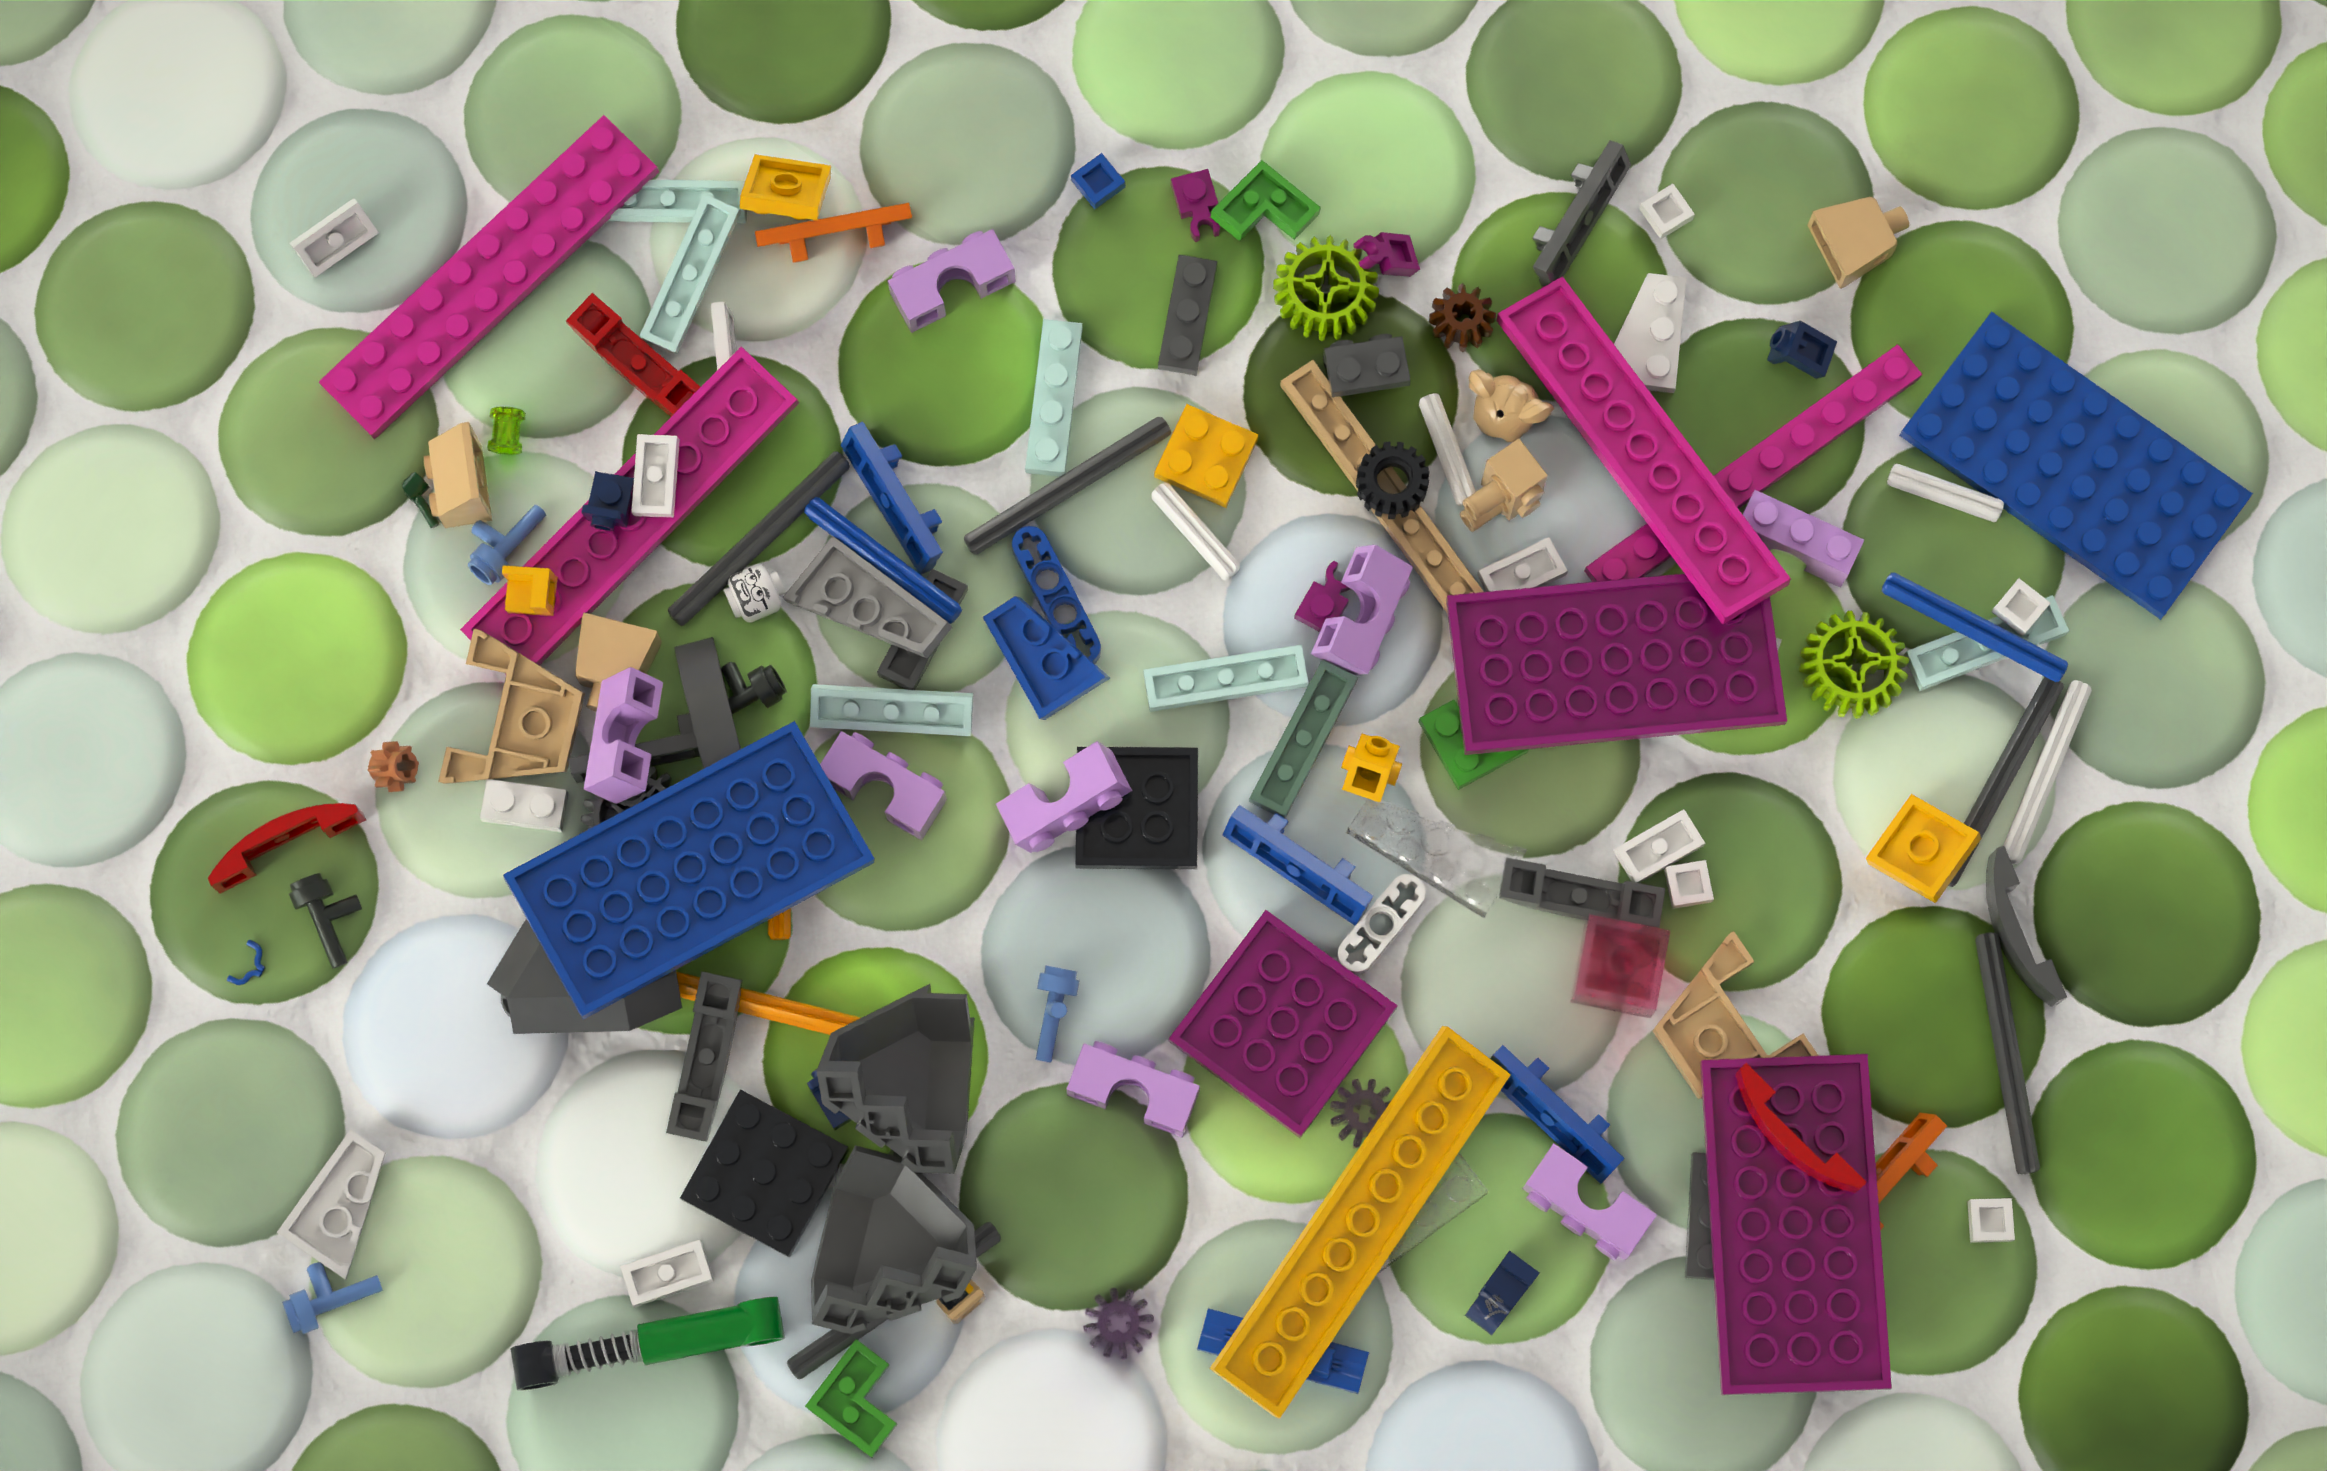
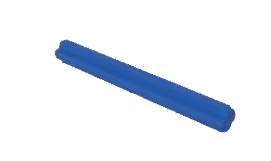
[804,497,962,624]
[1882,572,2068,682]

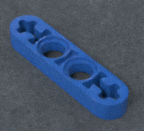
[1012,526,1101,664]

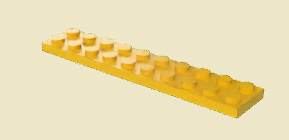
[1209,1026,1511,1418]

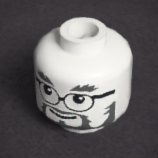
[723,564,786,623]

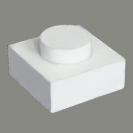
[1639,184,1695,239]
[1991,578,2050,636]
[1664,860,1714,909]
[1967,1198,2015,1243]

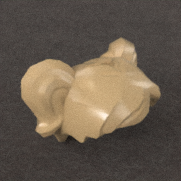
[1468,369,1554,442]

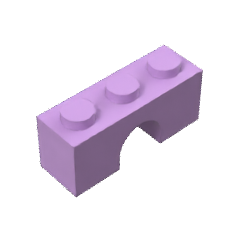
[888,229,1016,333]
[1743,490,1864,588]
[1311,545,1413,675]
[584,667,663,804]
[820,731,947,841]
[996,741,1132,853]
[1066,1041,1200,1138]
[1522,1143,1657,1260]

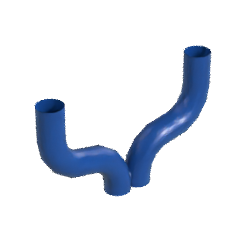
[227,940,265,985]

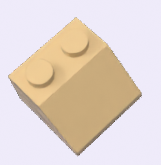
[424,422,492,528]

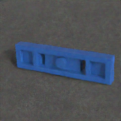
[840,422,943,575]
[1222,805,1374,926]
[1490,1045,1625,1184]
[1197,1308,1369,1394]

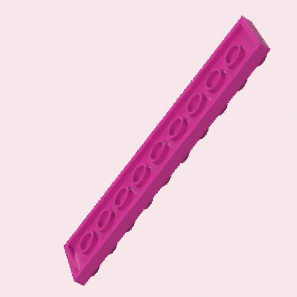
[319,115,660,439]
[1496,276,1791,624]
[460,346,799,674]

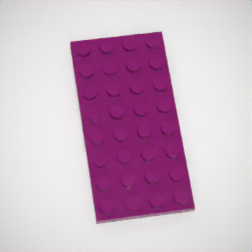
[1446,574,1787,755]
[1700,1054,1892,1395]

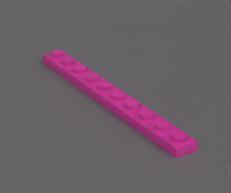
[1584,344,1922,582]

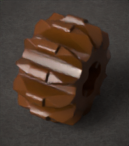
[1429,283,1496,353]

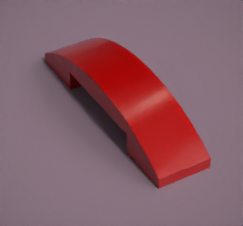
[566,293,700,417]
[207,803,366,894]
[1736,1063,1867,1193]

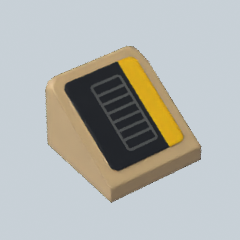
[936,1280,985,1324]

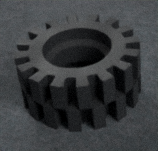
[1356,441,1430,519]

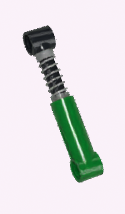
[510,1297,785,1391]

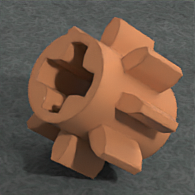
[367,741,419,792]

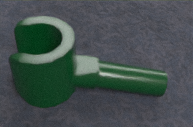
[402,472,439,528]

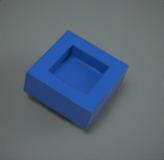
[1071,153,1126,209]

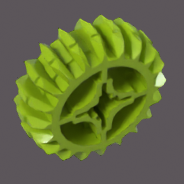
[1273,235,1379,342]
[1799,610,1909,719]

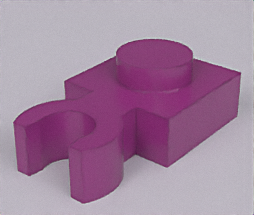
[1171,169,1220,242]
[1353,232,1420,277]
[1294,561,1351,632]

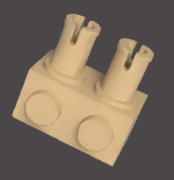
[1460,438,1548,532]

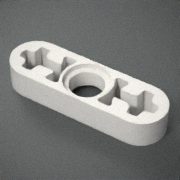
[1337,874,1426,975]

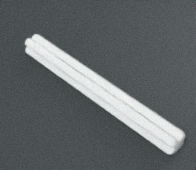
[2003,680,2092,865]

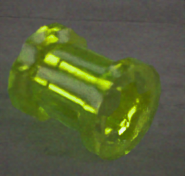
[487,407,526,455]

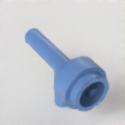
[468,505,546,585]
[1035,966,1080,1063]
[282,1262,383,1334]

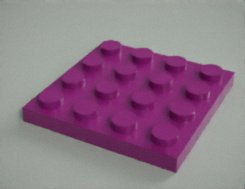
[1168,910,1398,1138]

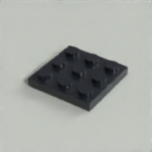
[1075,747,1198,869]
[680,1089,849,1258]

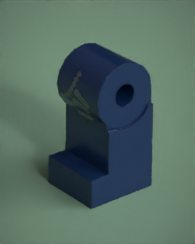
[1465,1250,1540,1335]

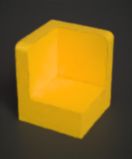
[502,566,557,616]

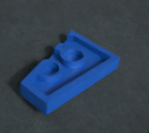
[983,596,1110,720]

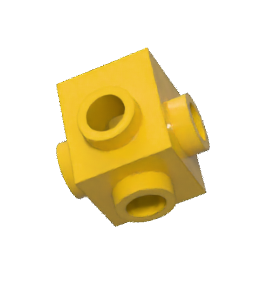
[1341,733,1403,802]

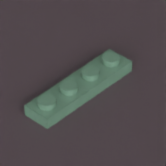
[1249,659,1358,818]

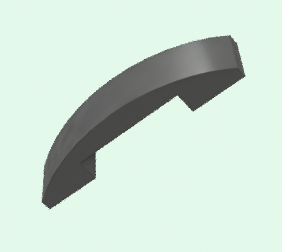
[674,637,741,769]
[1986,846,2067,1007]
[1499,857,1665,929]
[666,972,743,1142]

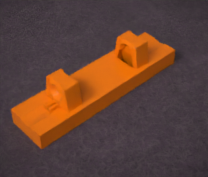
[755,203,912,263]
[1876,1113,1947,1231]

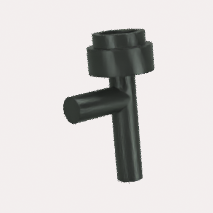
[721,662,787,715]
[289,873,362,969]

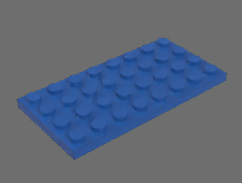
[1899,311,2253,620]
[503,721,875,1020]

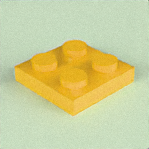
[740,154,831,220]
[1154,404,1259,508]
[1866,794,1982,903]

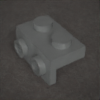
[1323,334,1411,398]

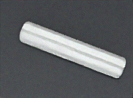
[1419,393,1476,505]
[1887,464,2004,522]
[1151,482,1240,580]

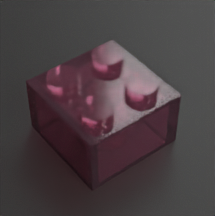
[1570,914,1670,1018]

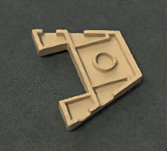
[438,629,585,784]
[1652,931,1819,1099]

